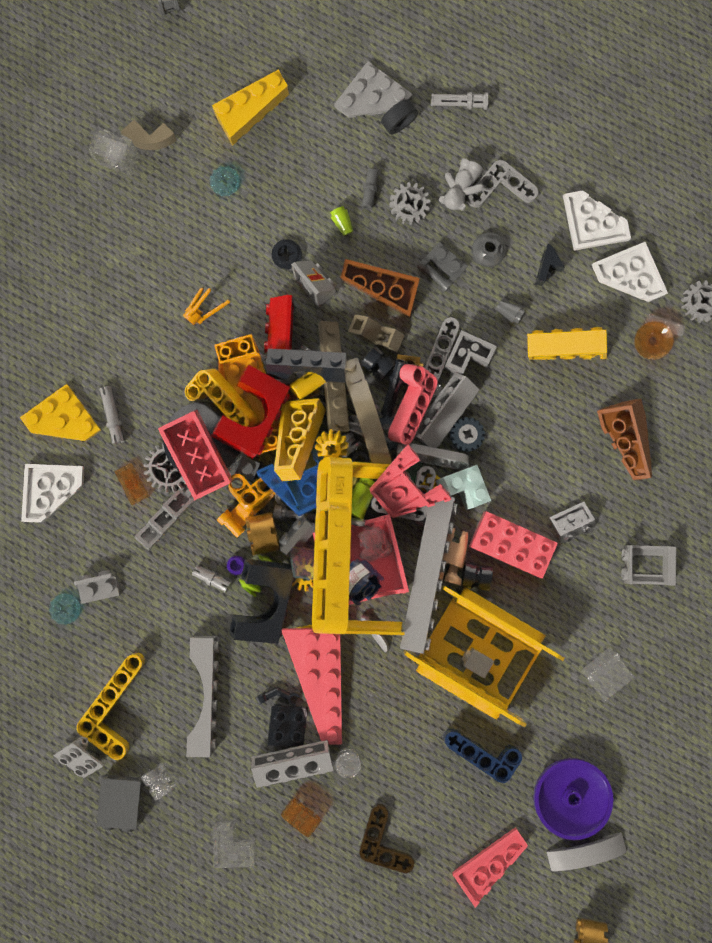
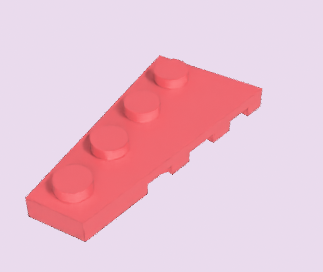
[452,827,528,908]

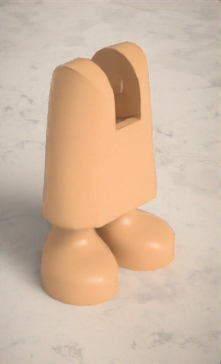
[439,528,468,586]

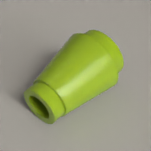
[330,206,353,236]

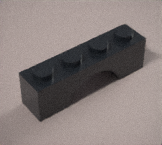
[266,349,347,383]

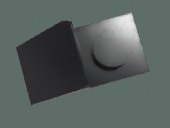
[535,244,565,286]

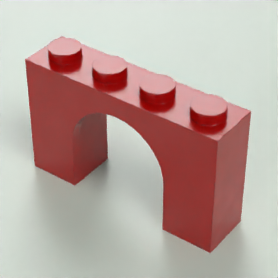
[211,365,290,458]

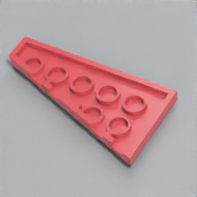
[281,628,342,745]

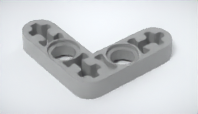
[468,160,538,208]
[371,466,436,521]

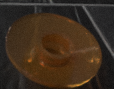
[634,321,674,360]

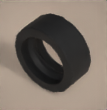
[381,99,418,135]

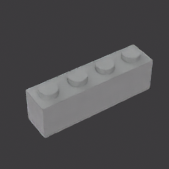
[415,372,479,448]

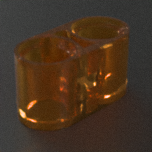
[281,798,322,837]

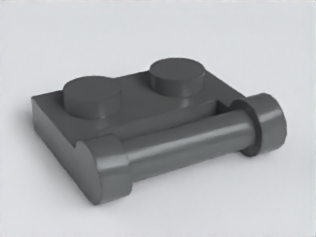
[417,242,468,292]

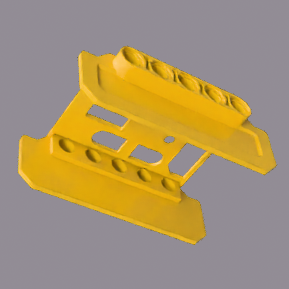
[403,585,565,727]

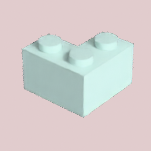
[436,465,491,510]

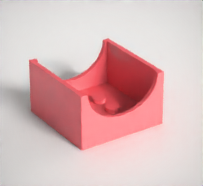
[313,514,409,605]

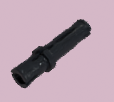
[381,359,408,417]

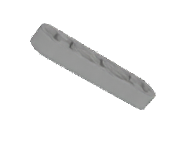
[425,317,459,381]
[397,443,469,470]

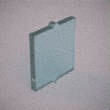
[289,547,314,581]

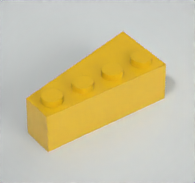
[212,69,289,146]
[528,327,607,360]
[274,398,326,481]

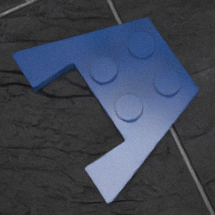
[256,443,324,516]

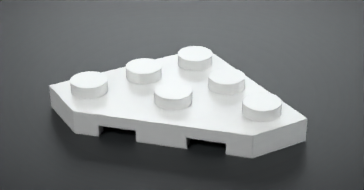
[563,191,631,251]
[592,242,668,302]
[21,464,84,522]

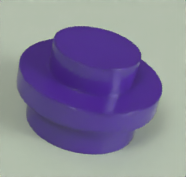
[227,556,245,575]

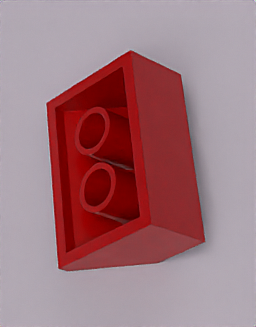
[264,295,294,353]

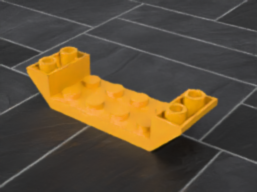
[214,334,280,457]

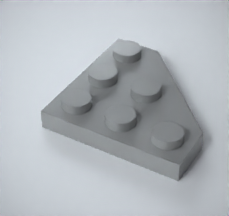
[334,61,413,118]

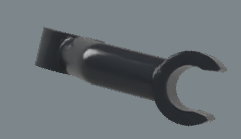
[256,687,300,706]

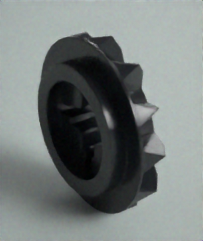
[271,239,302,270]

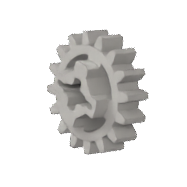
[389,182,431,225]
[681,280,712,323]

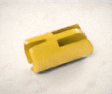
[290,372,326,400]

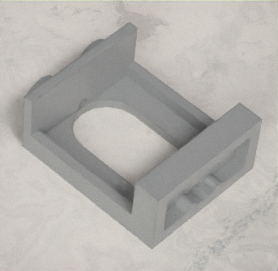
[621,545,676,586]

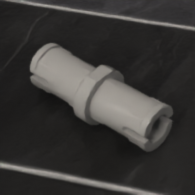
[192,564,232,593]

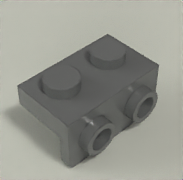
[279,515,315,555]

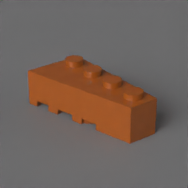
[340,259,420,317]

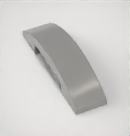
[546,832,627,871]

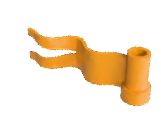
[217,483,275,538]

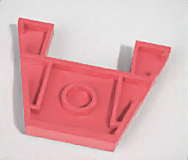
[370,444,452,518]

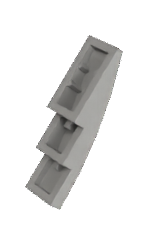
[134,483,197,551]

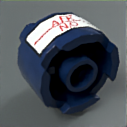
[349,559,384,605]

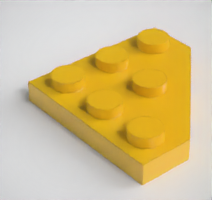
[20,384,101,441]

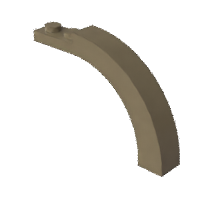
[345,357,392,481]

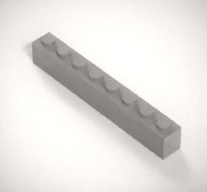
[400,497,458,654]

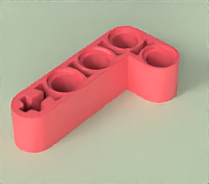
[388,364,438,445]

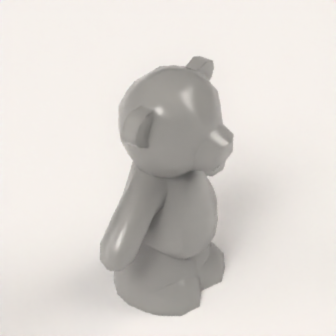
[439,158,484,211]

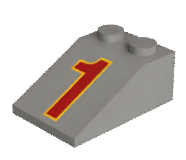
[291,260,336,307]

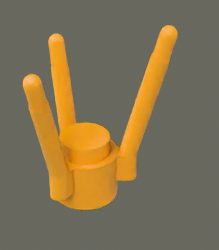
[183,288,230,325]

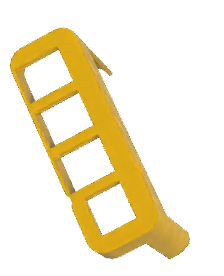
[312,457,409,635]

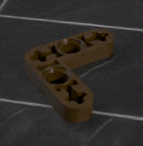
[359,804,414,873]

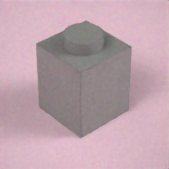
[462,647,494,678]

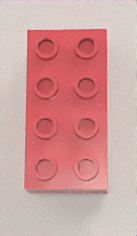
[158,409,233,500]
[469,511,558,579]

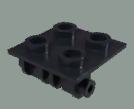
[267,704,308,746]

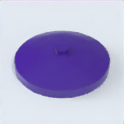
[533,758,613,840]

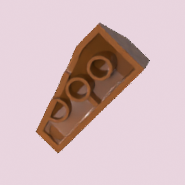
[597,399,652,480]

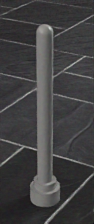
[273,505,365,527]

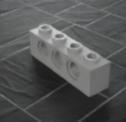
[251,740,334,788]

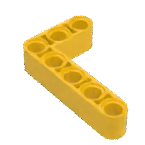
[77,653,145,760]

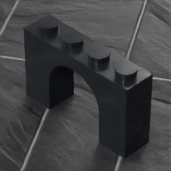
[229,559,296,644]

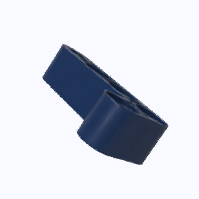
[443,728,522,783]

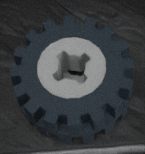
[450,417,485,452]

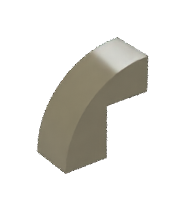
[121,119,177,150]
[348,314,404,352]

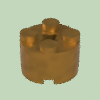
[245,513,280,556]
[573,918,608,943]

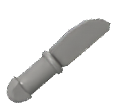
[361,615,389,653]

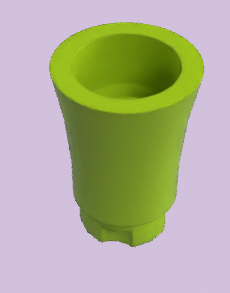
[351,478,375,520]

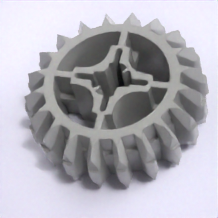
[143,443,186,493]

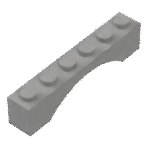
[186,636,219,757]

